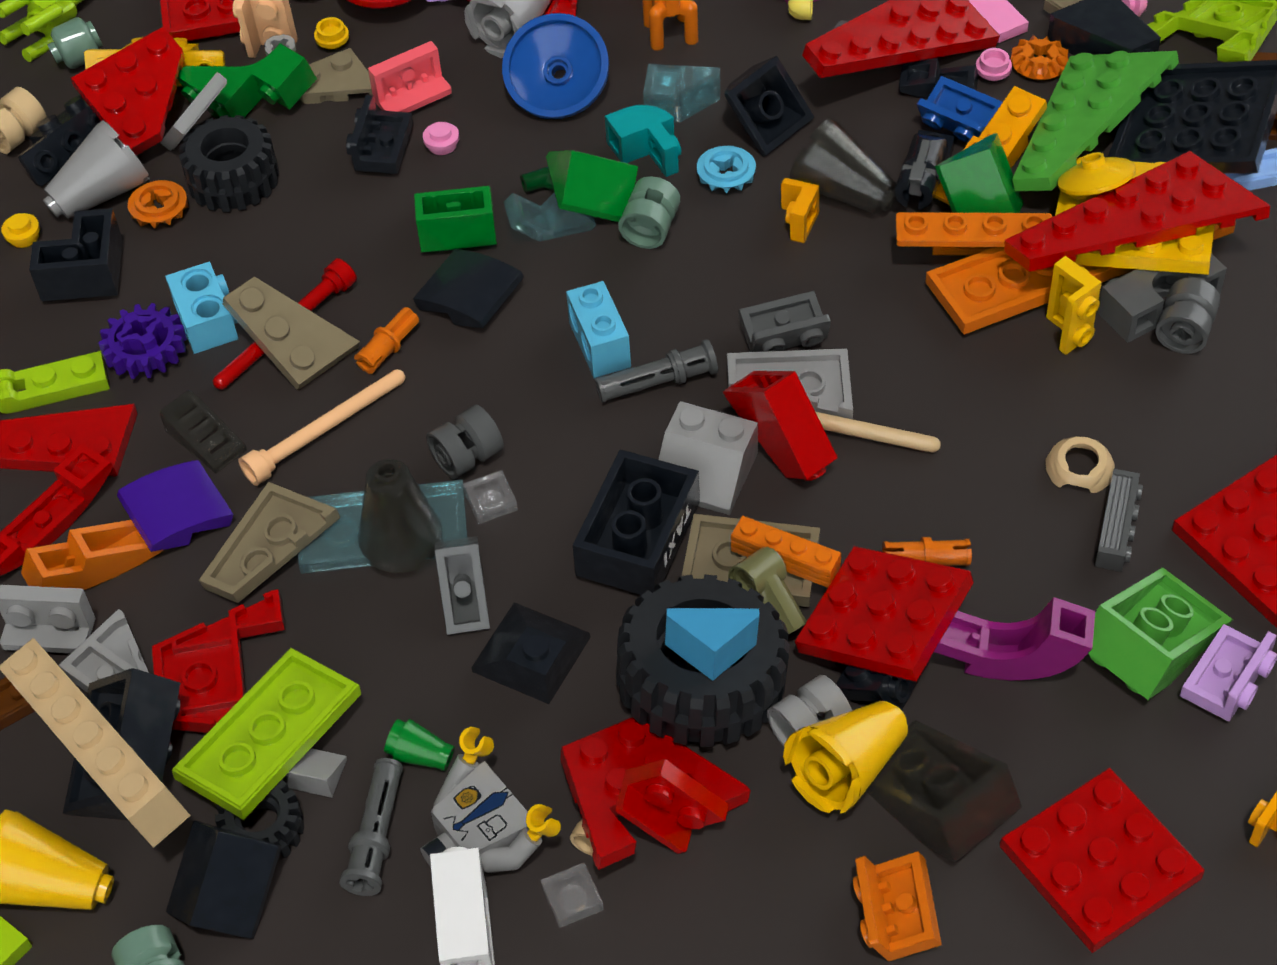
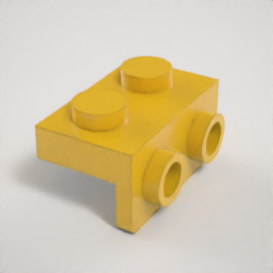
[1046,256,1102,355]

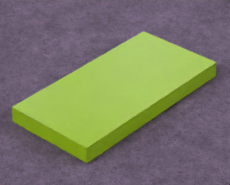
[172,648,361,820]

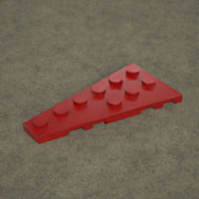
[1005,151,1270,272]

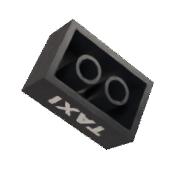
[572,449,700,595]

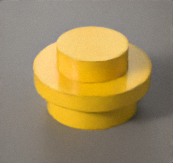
[314,17,349,49]
[1,213,40,248]

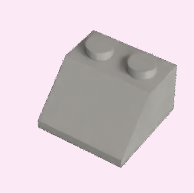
[658,401,758,515]

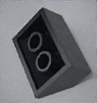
[63,668,181,820]

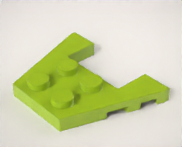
[1147,0,1277,62]

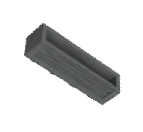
[1095,469,1143,572]

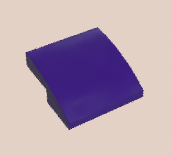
[117,460,233,552]

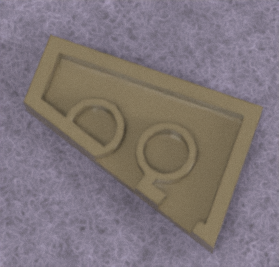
[222,276,360,391]
[199,482,341,603]

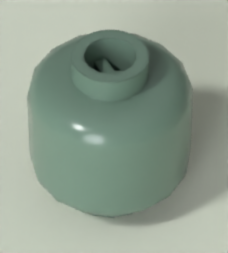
[47,17,103,69]

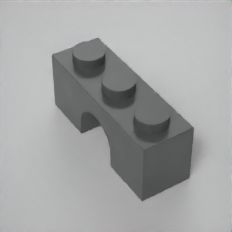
[1098,254,1227,343]

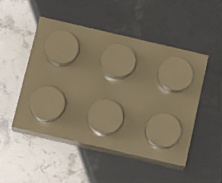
[682,514,820,607]

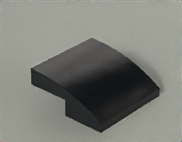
[413,249,524,328]

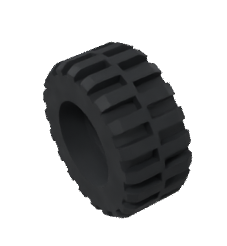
[616,574,790,747]

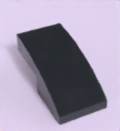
[899,58,978,99]

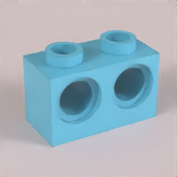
[165,261,238,354]
[566,281,631,378]

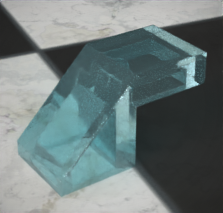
[503,192,596,241]

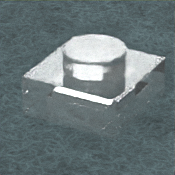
[463,470,518,524]
[541,863,604,928]

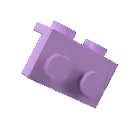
[1180,624,1277,722]

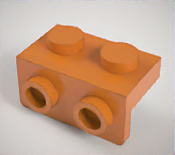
[853,851,942,962]

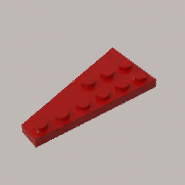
[802,0,1000,78]

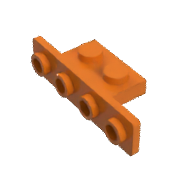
[896,212,1052,255]

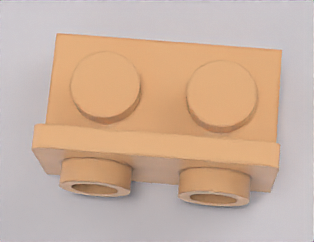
[233,0,298,58]

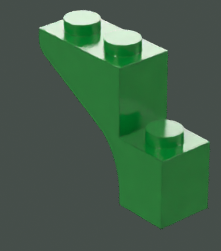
[177,43,317,119]

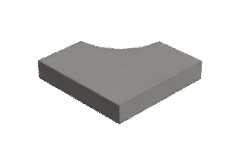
[160,72,227,151]

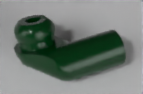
[520,167,554,193]

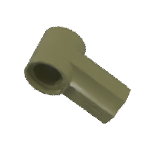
[728,547,806,634]

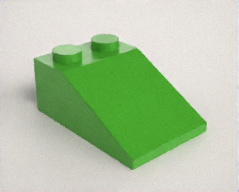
[1088,567,1233,700]

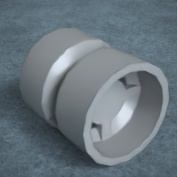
[767,675,852,746]

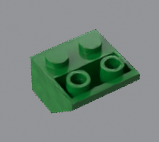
[414,186,497,253]

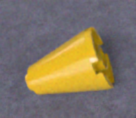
[783,701,908,813]
[0,809,114,910]

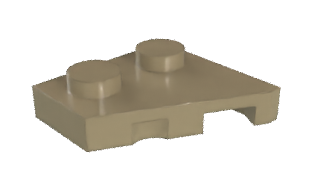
[300,48,373,104]

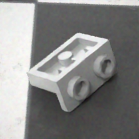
[0,585,95,653]

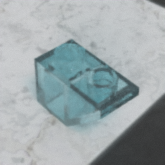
[643,64,721,122]

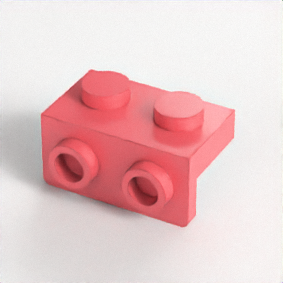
[368,41,452,113]

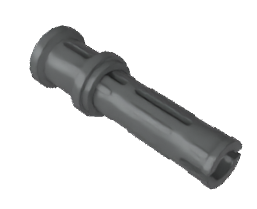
[595,339,718,403]
[339,758,403,896]

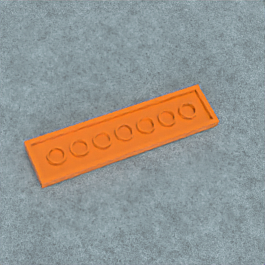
[925,221,1236,335]

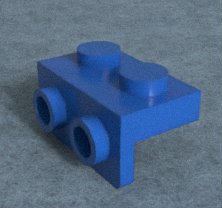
[916,76,1003,143]

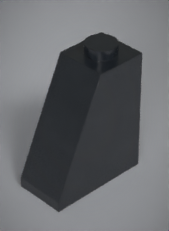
[1048,0,1161,55]

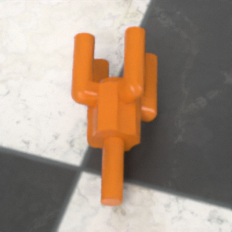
[642,0,699,51]

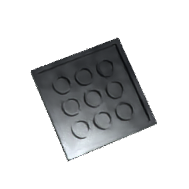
[1108,60,1277,174]

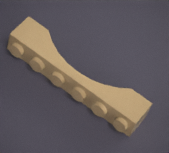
[0,638,191,848]

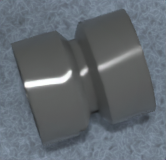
[1155,278,1221,354]
[426,405,504,479]

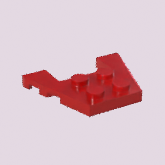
[152,589,285,733]
[560,717,751,870]

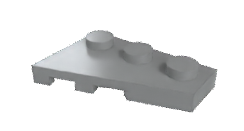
[727,348,853,419]

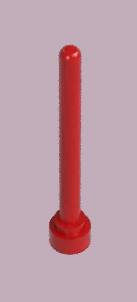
[213,258,357,390]

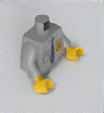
[420,727,561,873]

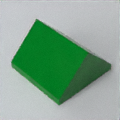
[935,133,1024,213]
[546,150,638,222]

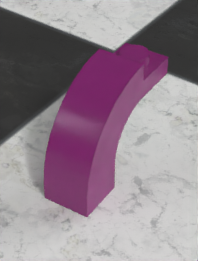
[934,597,1095,681]

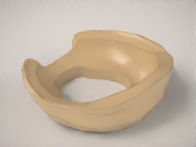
[1045,436,1115,493]

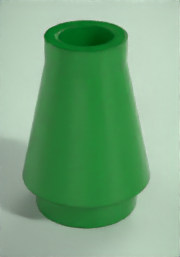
[384,719,455,771]

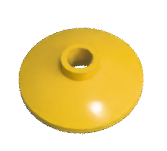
[1058,152,1136,196]

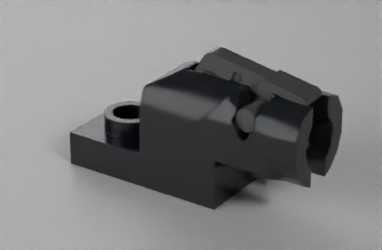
[895,130,955,210]

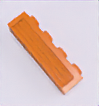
[731,515,841,588]

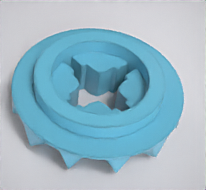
[697,146,756,194]

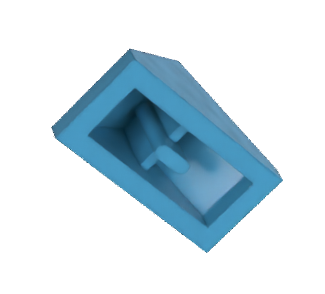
[665,608,759,681]

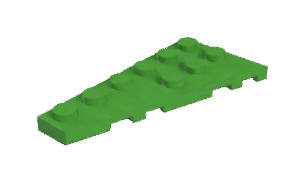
[1012,51,1179,191]

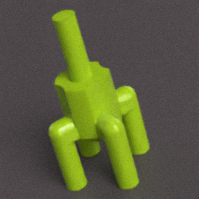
[0,0,84,62]

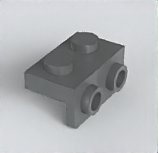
[738,291,831,352]

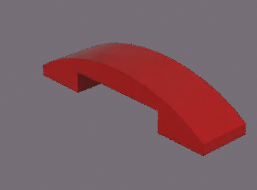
[0,443,113,576]

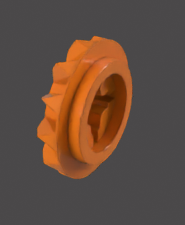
[1011,35,1068,80]
[128,180,188,229]

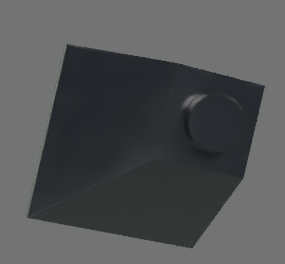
[724,55,814,157]
[471,602,591,704]

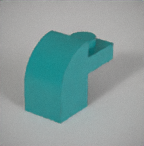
[605,105,681,177]

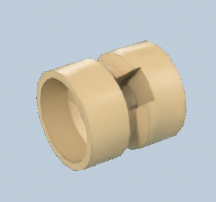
[0,87,47,154]

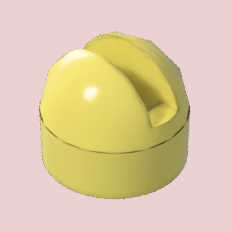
[788,0,813,20]

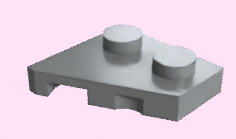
[58,609,149,692]

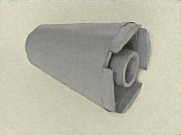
[464,0,551,58]
[43,120,150,219]

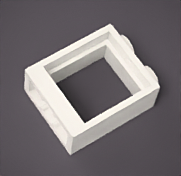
[430,847,495,965]

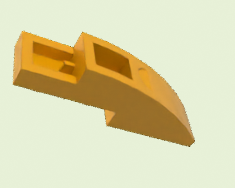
[934,86,1047,205]

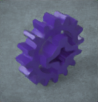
[98,303,187,379]

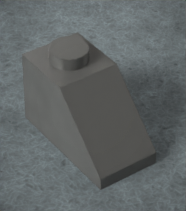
[434,536,490,635]

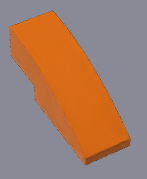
[21,520,163,590]

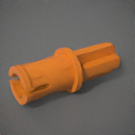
[354,307,419,374]

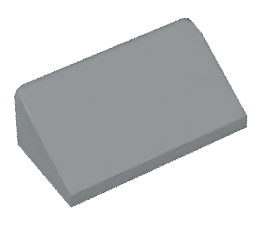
[282,748,347,798]

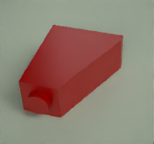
[723,371,838,481]

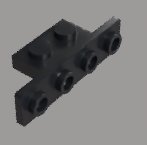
[18,95,101,186]

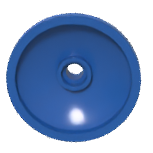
[502,13,609,119]

